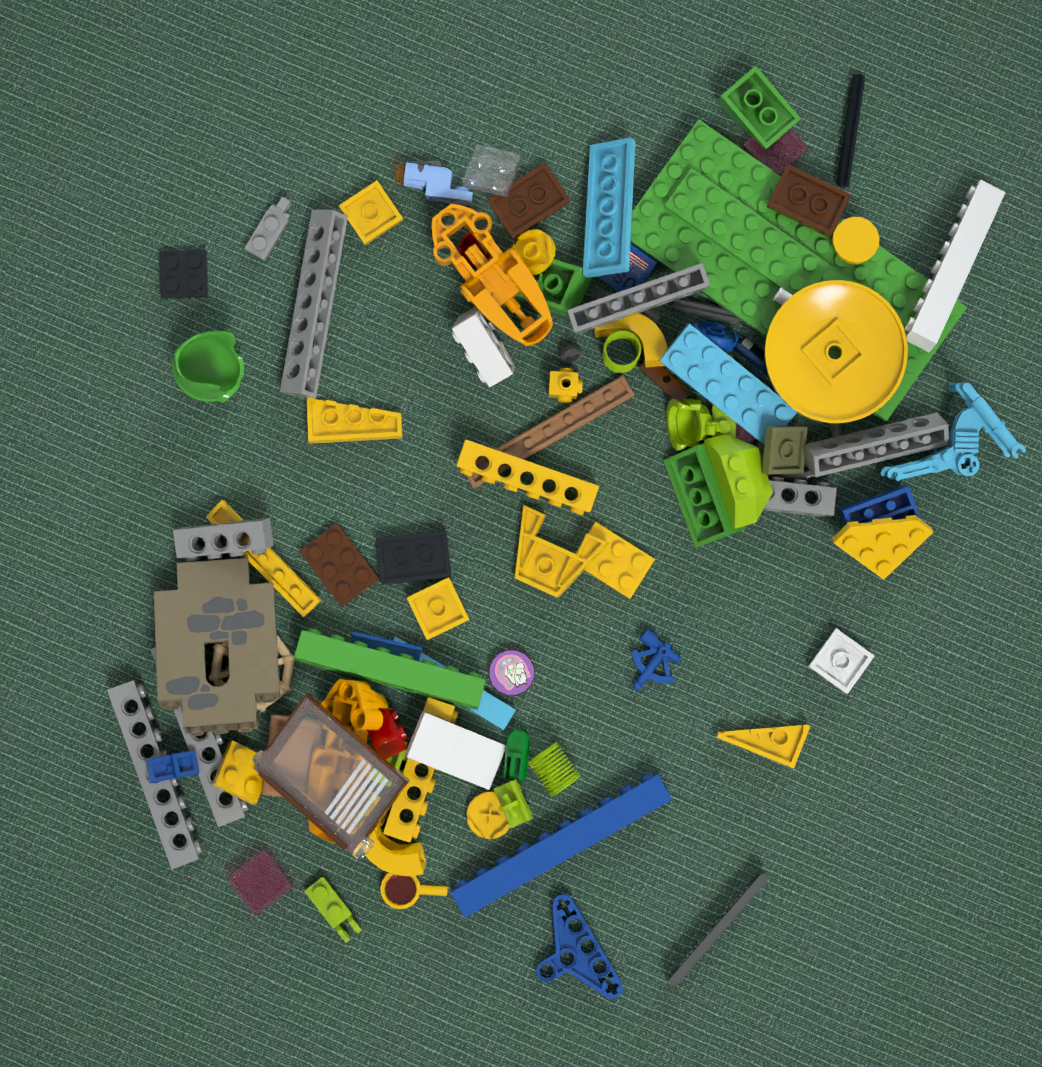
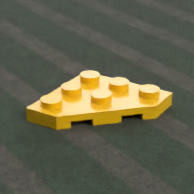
[832,515,933,580]

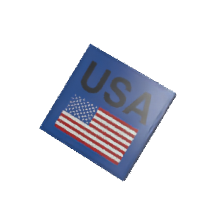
[597,242,658,292]

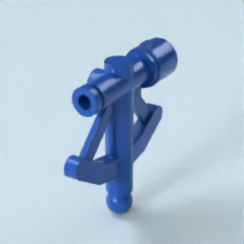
[631,629,682,690]

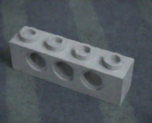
[763,477,837,518]
[173,518,274,561]

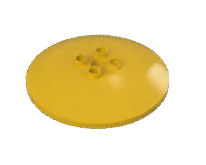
[765,280,908,423]

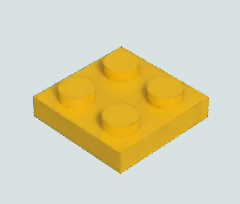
[339,181,403,245]
[407,577,469,640]
[212,741,264,805]

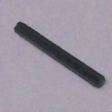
[836,74,865,187]

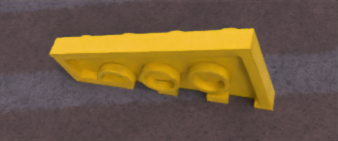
[307,398,403,444]

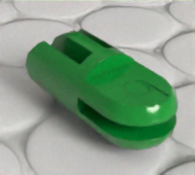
[503,729,530,782]

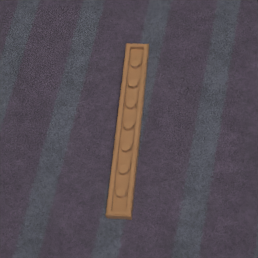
[466,375,635,489]

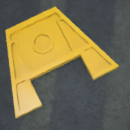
[515,505,609,598]

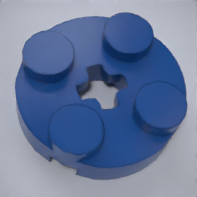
[693,321,739,352]

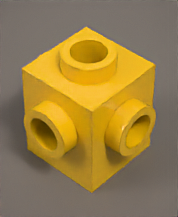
[549,368,583,403]

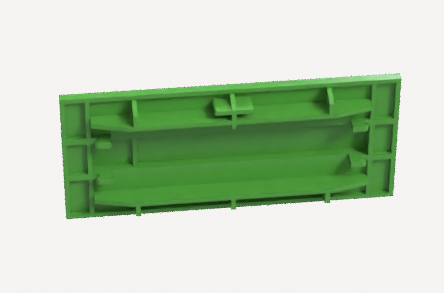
[630,119,967,422]

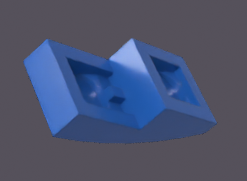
[145,750,200,784]

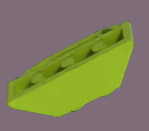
[704,433,773,530]

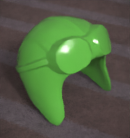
[172,331,244,404]

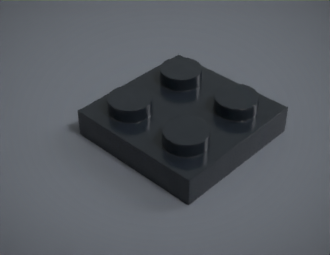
[159,250,208,299]

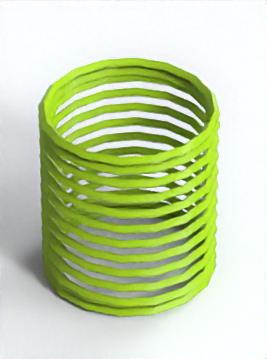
[602,330,641,373]
[527,742,581,797]

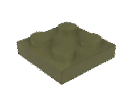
[762,425,808,475]

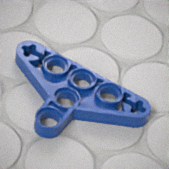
[536,894,623,999]

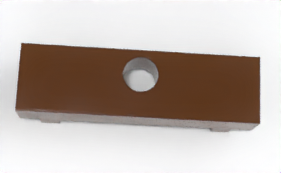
[639,362,691,401]

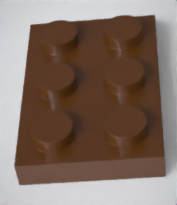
[487,163,571,240]
[767,164,851,238]
[299,523,379,607]

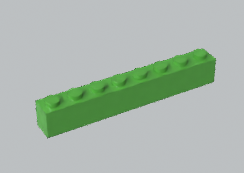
[294,628,486,710]

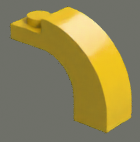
[594,313,667,367]
[360,805,426,876]

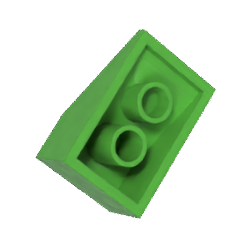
[717,66,801,150]
[516,259,592,318]

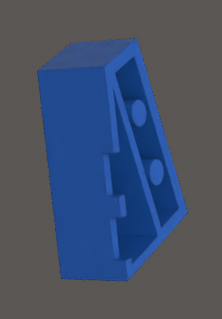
[838,485,921,526]

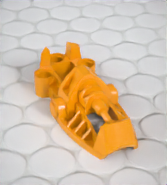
[432,204,553,346]
[308,679,389,844]

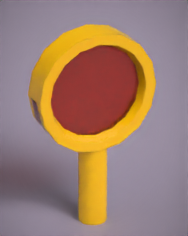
[380,873,448,909]

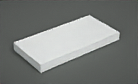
[404,712,506,790]

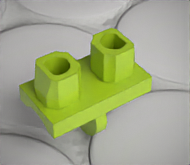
[494,779,533,828]

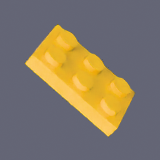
[575,522,655,599]

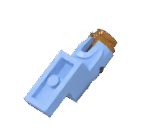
[395,160,473,206]

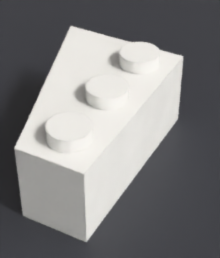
[452,306,516,387]

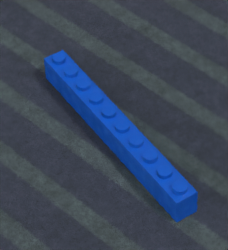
[451,772,672,918]

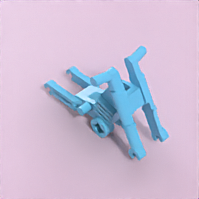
[879,383,1026,481]

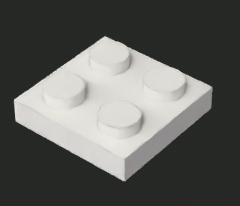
[808,628,874,694]

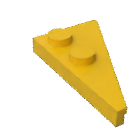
[716,725,810,768]

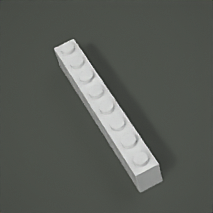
[904,180,1005,352]

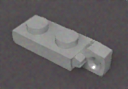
[244,197,292,261]

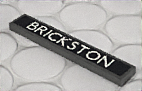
[666,871,768,987]

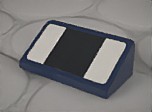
[734,337,769,377]

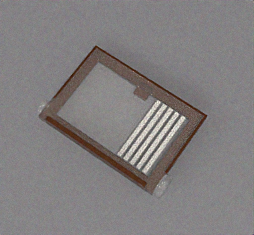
[252,693,410,860]

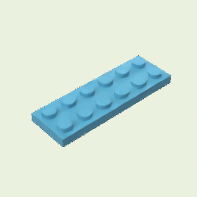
[583,138,635,278]
[659,323,797,446]

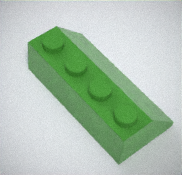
[663,444,746,548]

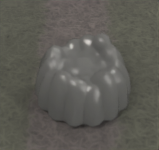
[560,343,583,364]

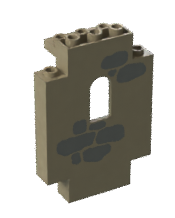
[154,558,281,736]

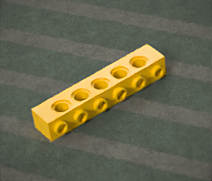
[456,439,599,515]
[383,697,458,842]

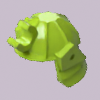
[666,398,720,450]

